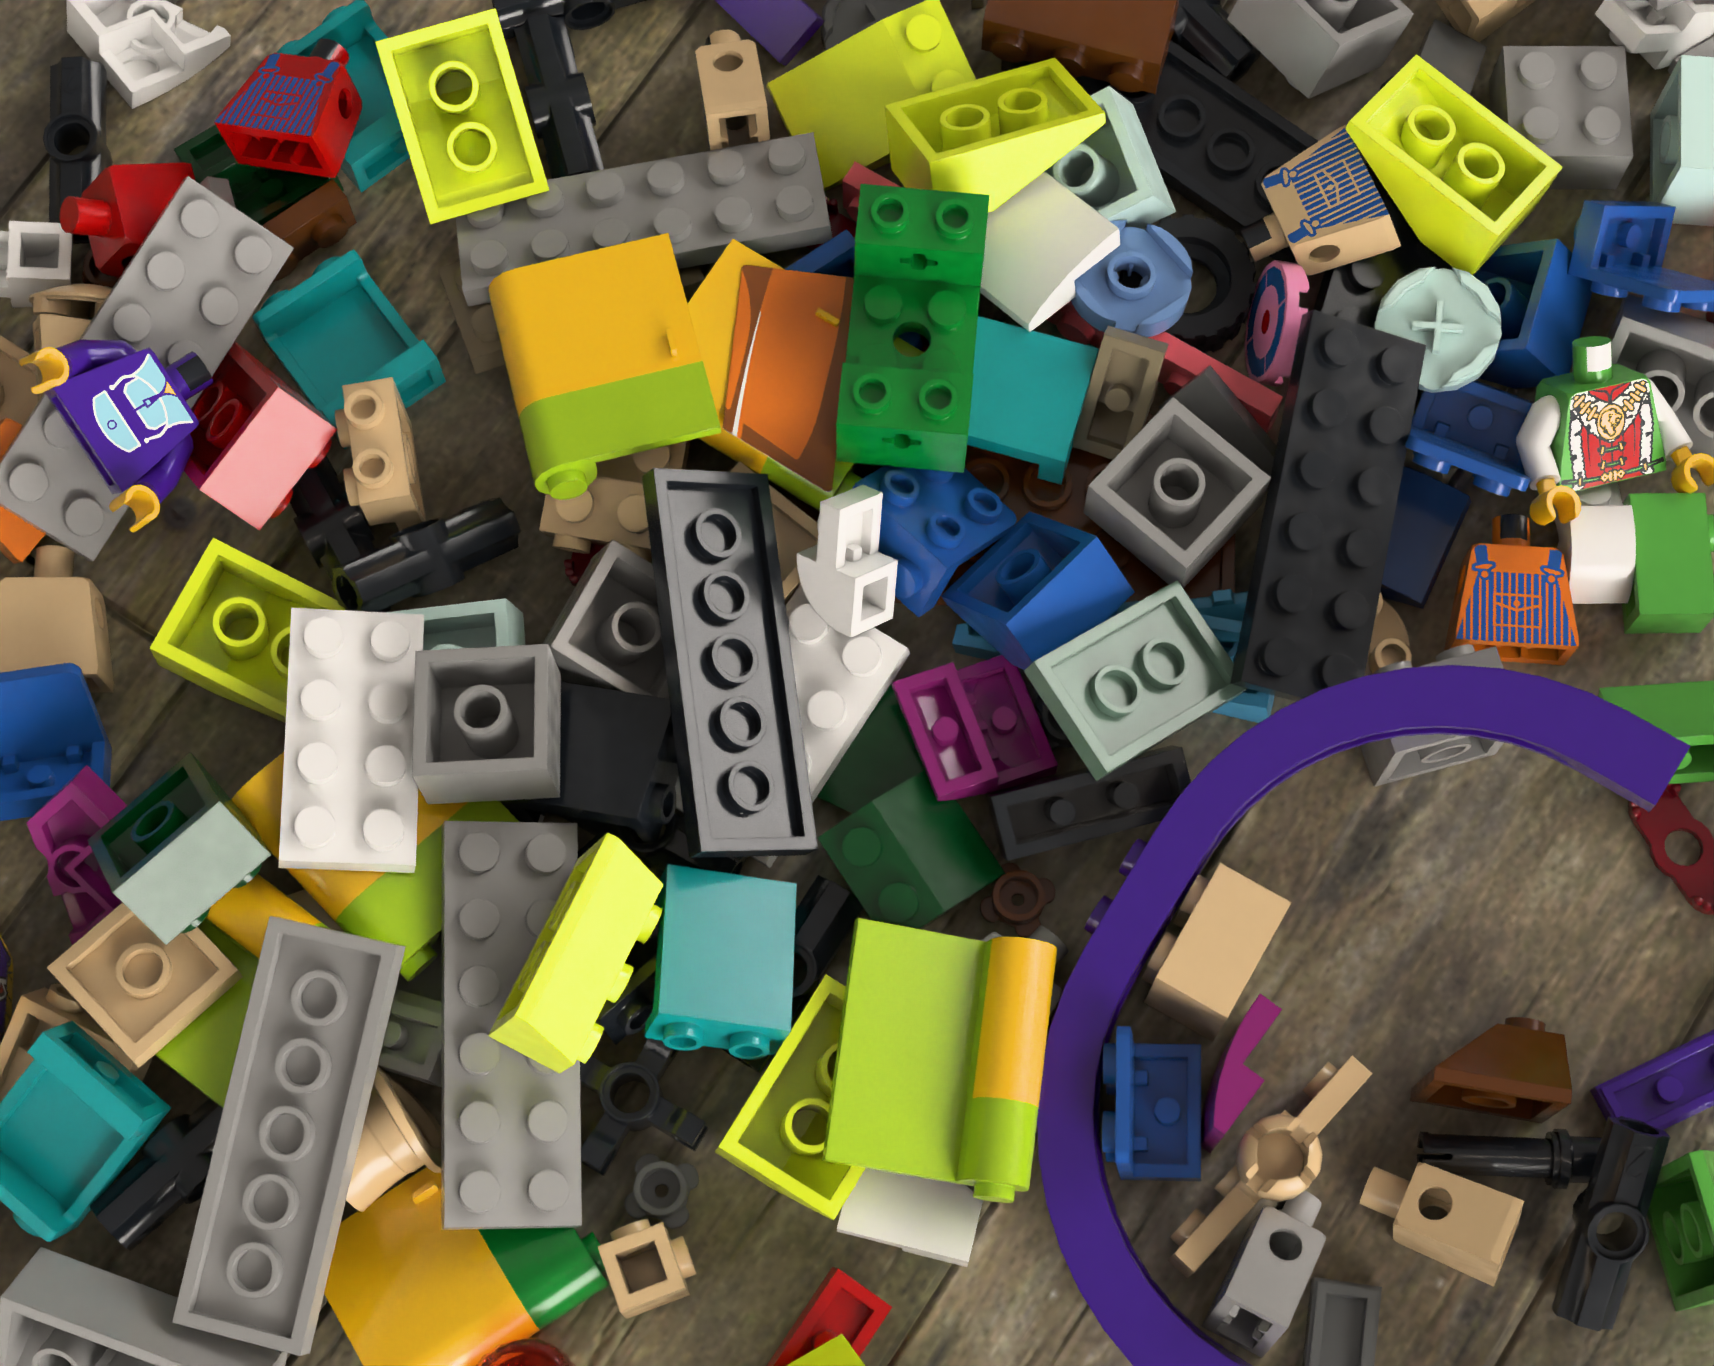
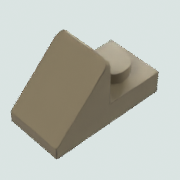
[1072,325,1169,459]

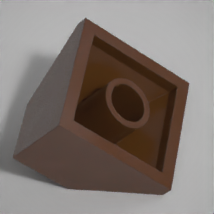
[1410,1017,1572,1124]

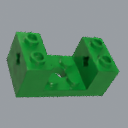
[836,184,989,473]

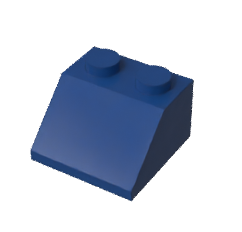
[1473,238,1592,389]
[941,511,1135,670]

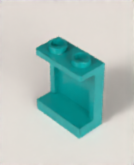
[276,0,410,193]
[252,250,446,450]
[967,316,1099,485]
[644,864,797,1059]
[0,1020,171,1242]

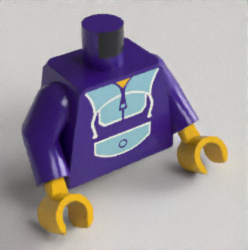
[19,339,213,533]

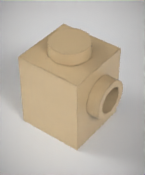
[597,1219,696,1319]

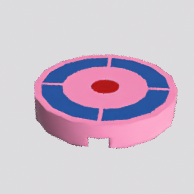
[1245,260,1309,387]

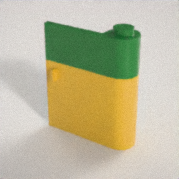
[324,1167,609,1366]

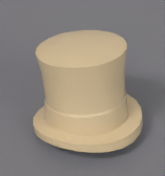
[346,1066,441,1212]

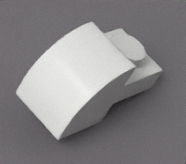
[1595,0,1714,70]
[0,221,73,308]
[1552,482,1636,604]
[797,485,898,637]

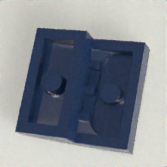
[1380,466,1471,609]

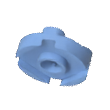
[1071,220,1193,337]

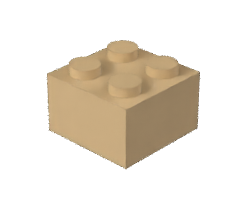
[1142,863,1292,1041]

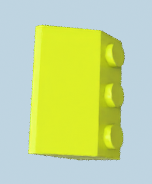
[488,832,664,1074]
[715,974,865,1220]

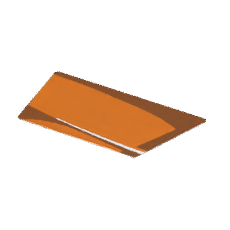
[723,265,854,492]

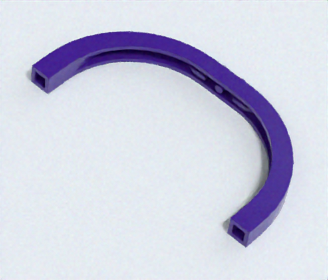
[1037,665,1691,1366]

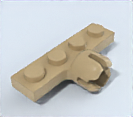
[1168,1055,1373,1279]

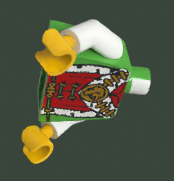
[1516,336,1714,525]

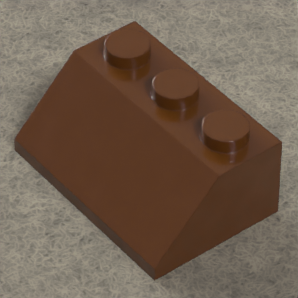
[981,0,1179,94]

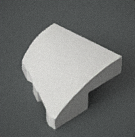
[66,0,231,109]
[837,1168,983,1267]

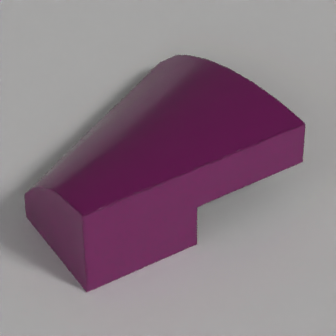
[26,765,128,945]

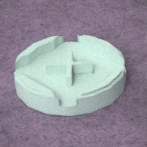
[1375,267,1502,393]

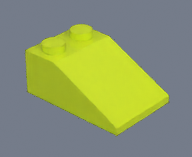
[766,0,976,191]
[375,8,549,224]
[1345,54,1563,275]
[884,57,1106,212]
[149,538,345,723]

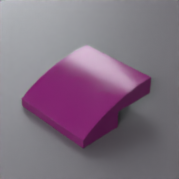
[892,655,1058,802]
[1201,994,1282,1153]

